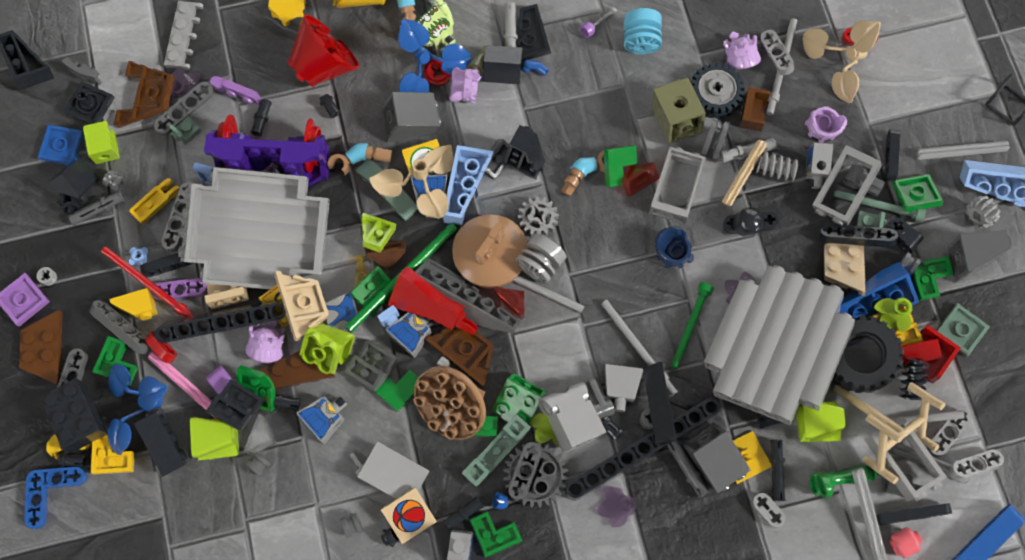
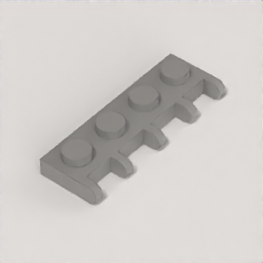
[164,1,203,70]

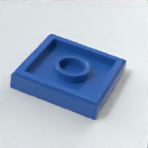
[37,125,84,165]

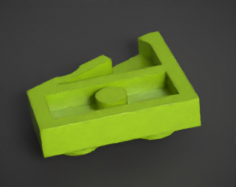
[362,213,396,252]

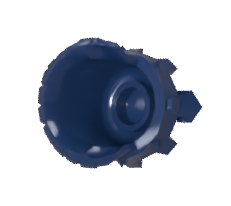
[654,226,694,269]

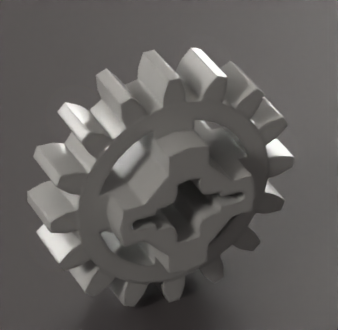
[518,197,559,237]

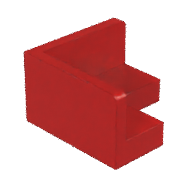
[920,325,961,384]

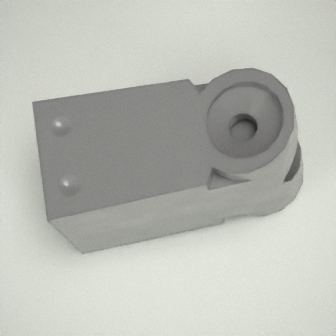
[538,381,606,453]

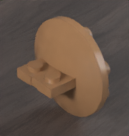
[452,214,528,288]
[414,366,486,440]

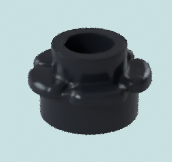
[381,527,399,547]

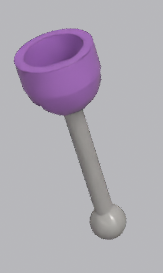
[580,7,617,38]

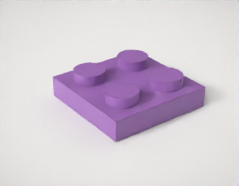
[0,273,50,326]

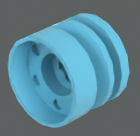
[624,8,662,54]

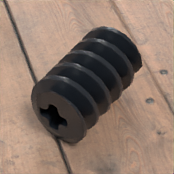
[898,357,930,400]

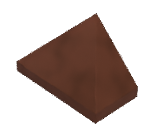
[367,240,406,271]

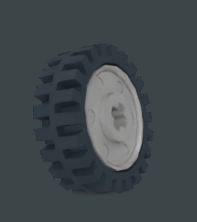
[691,63,745,119]

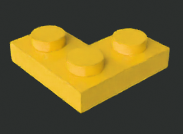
[91,435,134,475]

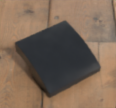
[206,379,265,431]

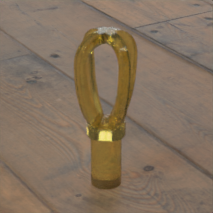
[355,255,366,286]

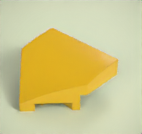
[268,0,306,26]

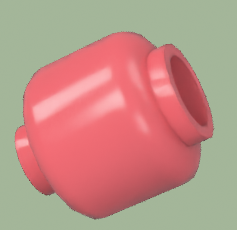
[889,527,922,558]

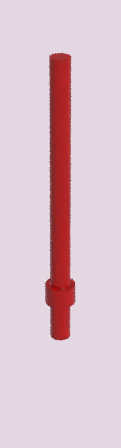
[101,246,196,317]

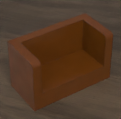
[740,87,770,132]

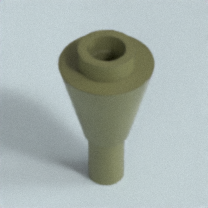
[467,46,486,76]

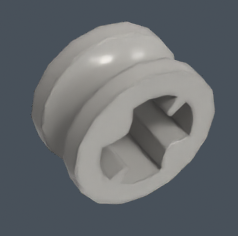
[37,267,57,286]

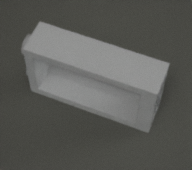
[813,145,882,225]
[649,147,706,224]
[864,415,947,502]

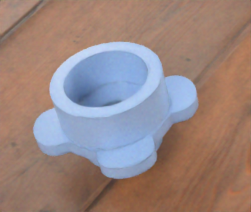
[129,247,149,266]

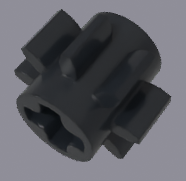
[57,194,83,214]

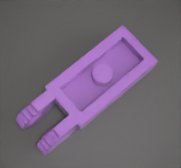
[210,76,261,105]

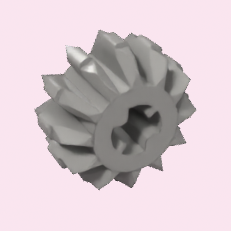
[965,195,1001,228]

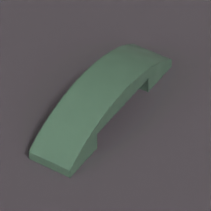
[355,159,418,221]
[462,414,531,487]

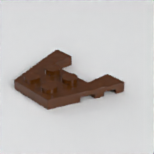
[113,61,175,128]

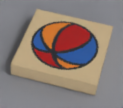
[381,487,437,544]

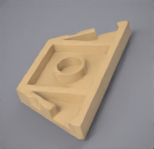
[824,235,865,296]
[275,271,329,341]

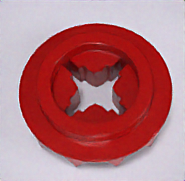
[423,59,452,86]

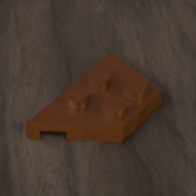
[19,310,63,384]
[425,326,494,387]

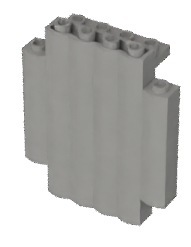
[178,167,330,289]
[704,265,855,425]

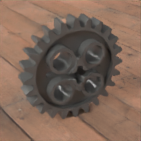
[503,442,568,508]

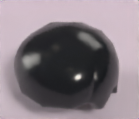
[732,207,764,237]

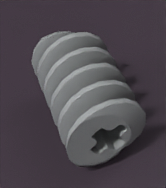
[756,151,798,183]

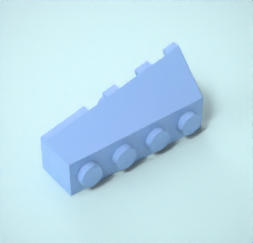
[443,145,494,226]
[960,160,1025,207]

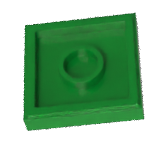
[892,174,944,213]

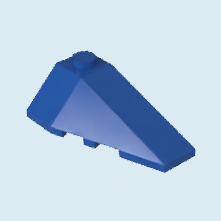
[840,262,919,318]

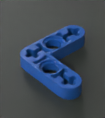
[24,467,87,530]

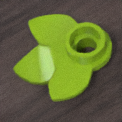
[874,298,912,333]
[529,413,560,447]

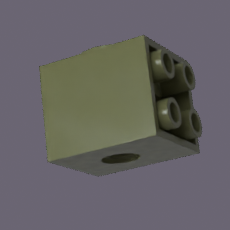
[652,78,706,144]

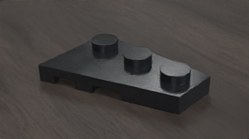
[517,4,551,62]

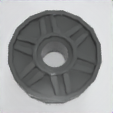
[701,117,730,159]

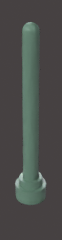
[833,190,926,223]

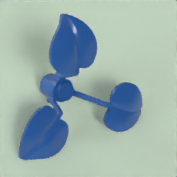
[398,19,472,93]
[107,363,168,455]

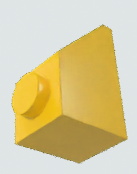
[109,288,158,320]

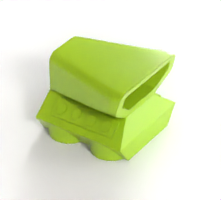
[300,323,355,374]
[796,402,845,442]
[190,417,239,461]

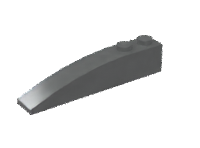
[415,258,521,333]

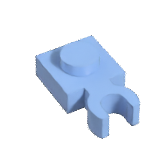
[377,305,400,328]

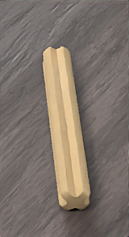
[722,140,767,206]

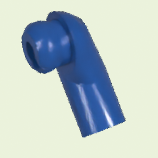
[521,60,549,76]

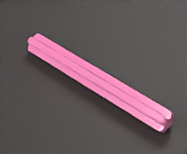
[148,351,218,419]

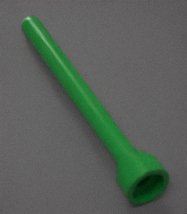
[671,282,714,369]

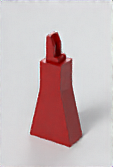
[388,267,479,335]

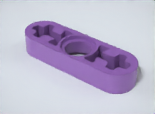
[151,278,208,302]

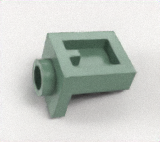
[169,116,202,145]
[856,211,887,228]

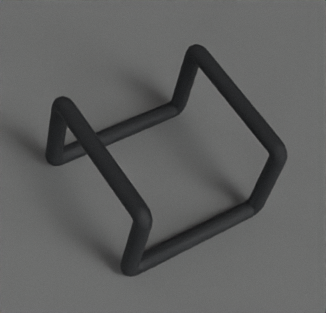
[986,73,1025,126]

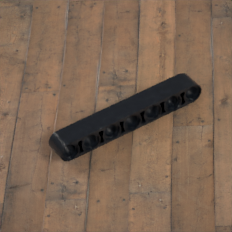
[155,299,286,343]

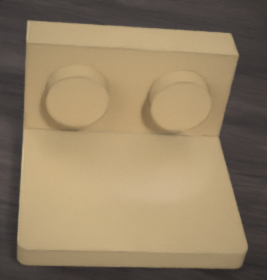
[205,283,249,309]

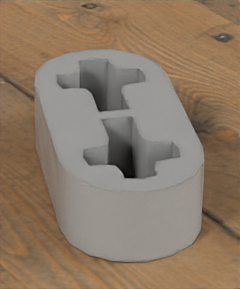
[751,493,786,528]

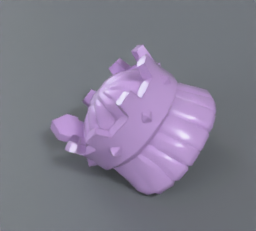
[723,32,761,70]
[449,67,481,103]
[805,106,847,143]
[245,320,286,363]

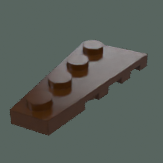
[259,351,336,390]

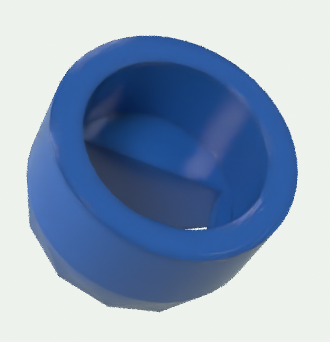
[492,492,509,510]

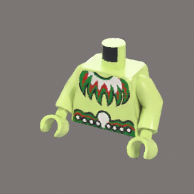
[416,0,456,49]

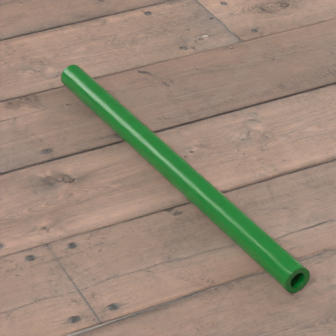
[344,223,457,333]

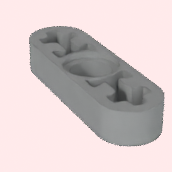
[760,30,794,75]
[927,408,972,457]
[949,449,1004,482]

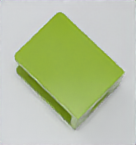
[83,121,120,165]

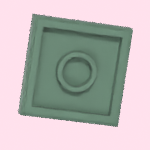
[936,303,990,357]

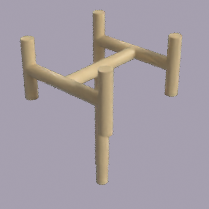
[833,383,945,484]

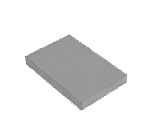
[357,441,429,499]

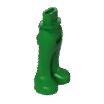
[809,465,880,498]

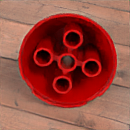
[287,14,360,88]

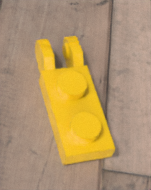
[129,178,180,225]

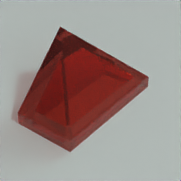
[621,162,660,197]
[494,287,525,320]

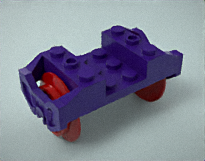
[204,115,329,186]

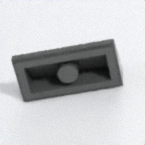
[484,139,509,179]

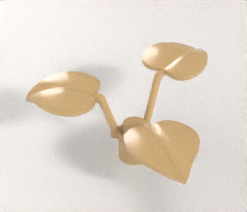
[802,20,881,103]
[369,145,454,219]

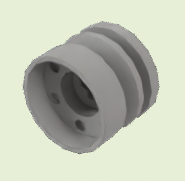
[515,233,567,284]

